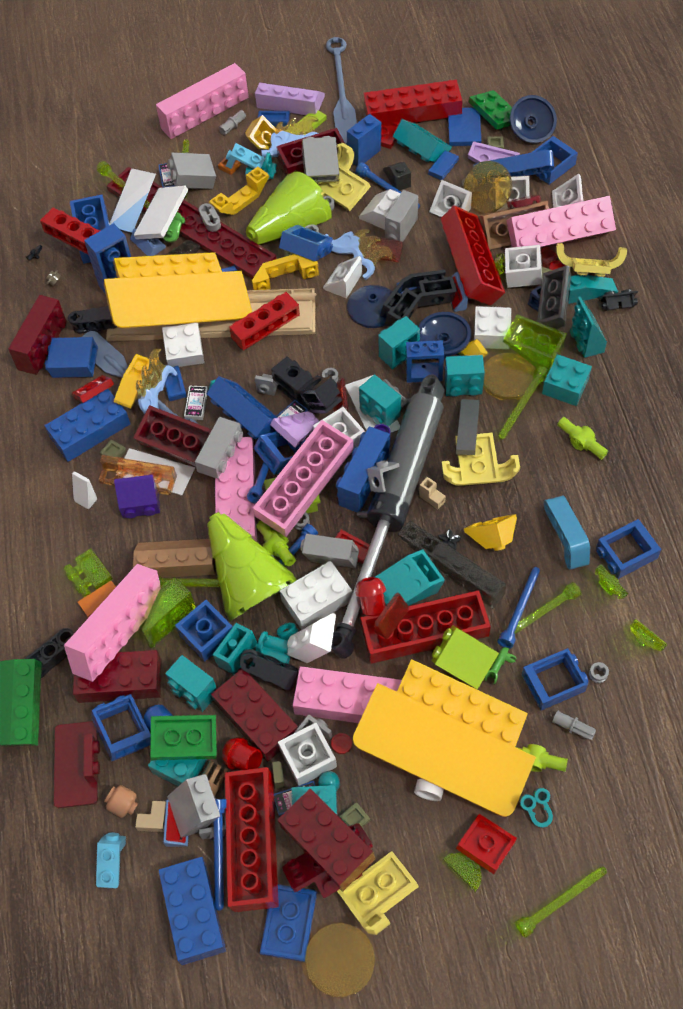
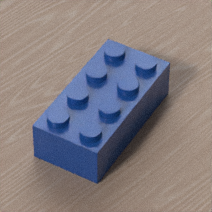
[70,194,110,264]
[84,223,131,294]
[206,376,278,439]
[44,389,130,462]
[336,426,390,512]
[159,857,226,965]

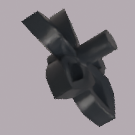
[26,245,42,260]
[438,529,461,551]

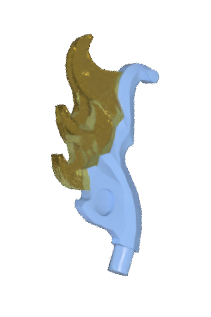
[261,116,319,158]
[325,229,393,280]
[136,349,177,414]

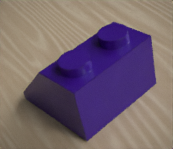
[114,474,160,518]

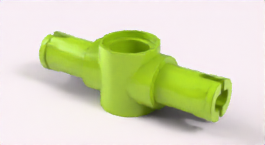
[557,417,608,460]
[256,521,296,566]
[516,744,568,772]

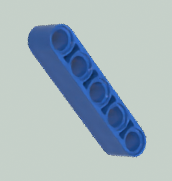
[473,150,555,184]

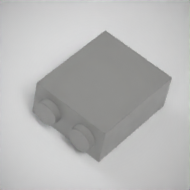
[302,136,339,183]
[167,153,216,189]
[385,190,418,246]
[301,534,359,568]
[167,774,220,838]

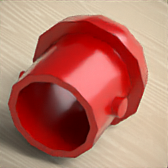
[355,577,386,615]
[221,737,263,770]

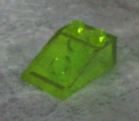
[503,314,567,372]
[142,577,196,649]

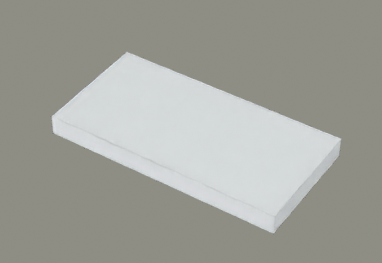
[134,186,188,239]

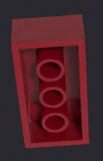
[276,128,345,176]
[8,295,67,375]
[134,405,212,467]
[73,650,161,703]
[211,669,298,762]
[278,788,375,892]

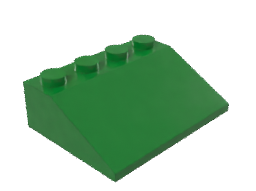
[0,659,42,747]

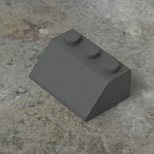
[537,266,571,329]

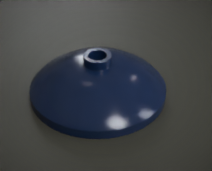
[509,95,557,144]
[347,285,397,328]
[419,312,471,356]

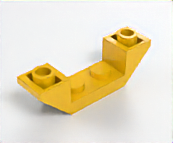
[209,166,269,215]
[252,254,319,290]
[114,354,156,409]

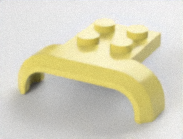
[317,143,371,211]
[556,243,627,277]
[442,433,520,485]
[337,851,419,935]

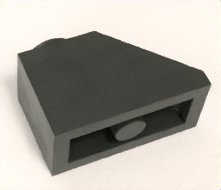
[383,162,411,191]

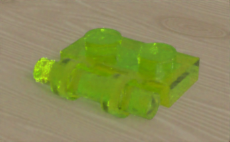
[64,548,113,597]

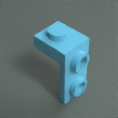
[225,143,265,169]
[96,832,126,888]

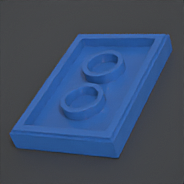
[448,108,481,146]
[260,885,317,962]

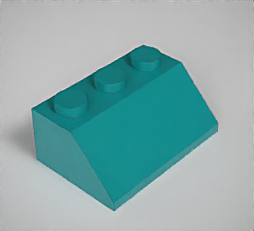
[393,119,452,162]

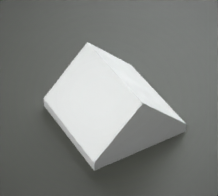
[552,174,583,208]
[429,180,472,217]
[323,256,362,298]

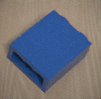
[347,114,381,166]
[45,337,98,378]

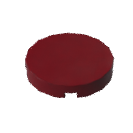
[507,195,541,209]

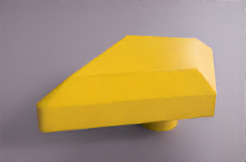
[458,339,488,358]

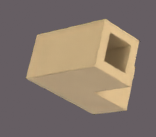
[419,477,446,510]
[135,801,166,832]

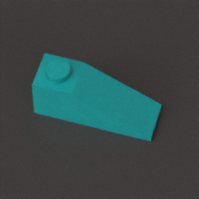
[568,275,618,304]

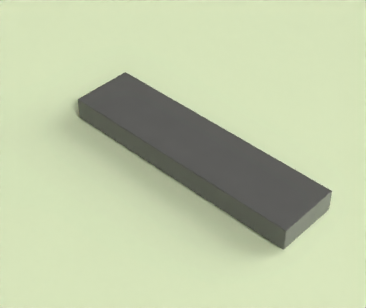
[456,399,480,455]

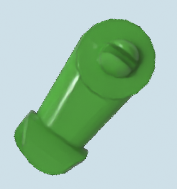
[164,212,185,243]
[484,647,516,685]

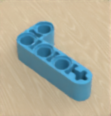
[544,496,590,570]

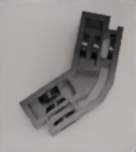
[380,270,457,327]
[271,356,342,413]

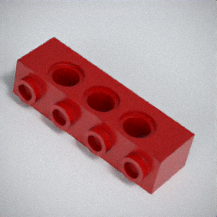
[40,208,101,255]
[229,292,300,351]

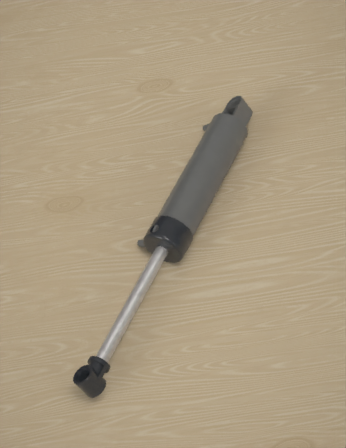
[331,374,444,659]

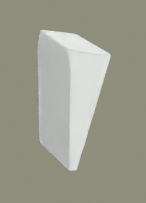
[72,472,97,509]

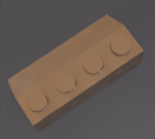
[478,201,549,250]
[133,539,215,578]

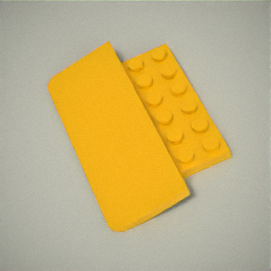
[104,253,252,328]
[353,659,536,817]

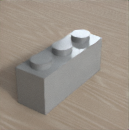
[195,417,243,479]

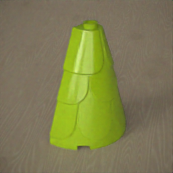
[246,172,332,244]
[207,512,297,621]

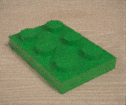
[468,90,512,130]
[150,715,217,761]

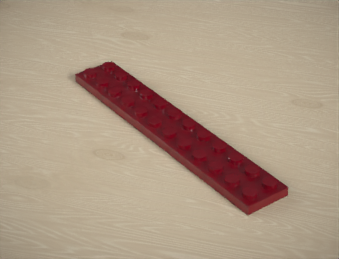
[106,167,277,279]

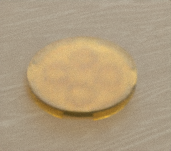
[464,161,512,213]
[483,353,536,400]
[305,923,375,997]

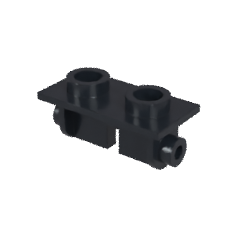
[599,289,638,311]

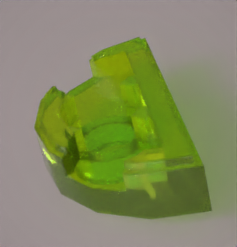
[494,253,505,274]
[595,564,628,599]
[630,619,667,651]
[443,853,482,893]

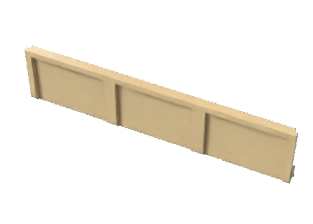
[106,288,317,341]

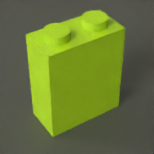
[432,625,499,689]

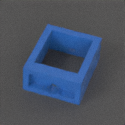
[531,136,578,185]
[279,225,333,261]
[406,340,444,383]
[254,431,305,475]
[596,519,661,579]
[522,648,589,710]
[92,694,151,762]

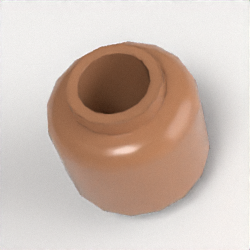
[104,785,138,818]

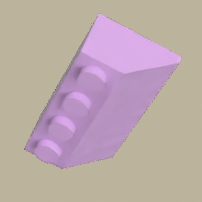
[255,83,325,115]

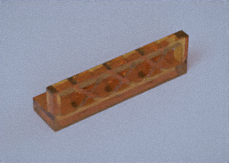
[98,455,177,495]

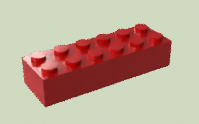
[364,80,462,126]
[440,205,505,305]
[361,590,491,664]
[225,767,279,912]

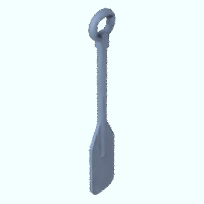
[326,37,357,145]
[82,331,198,424]

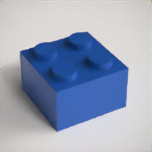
[175,600,233,662]

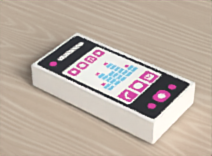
[184,386,208,420]

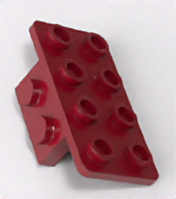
[54,721,100,808]
[282,823,373,898]

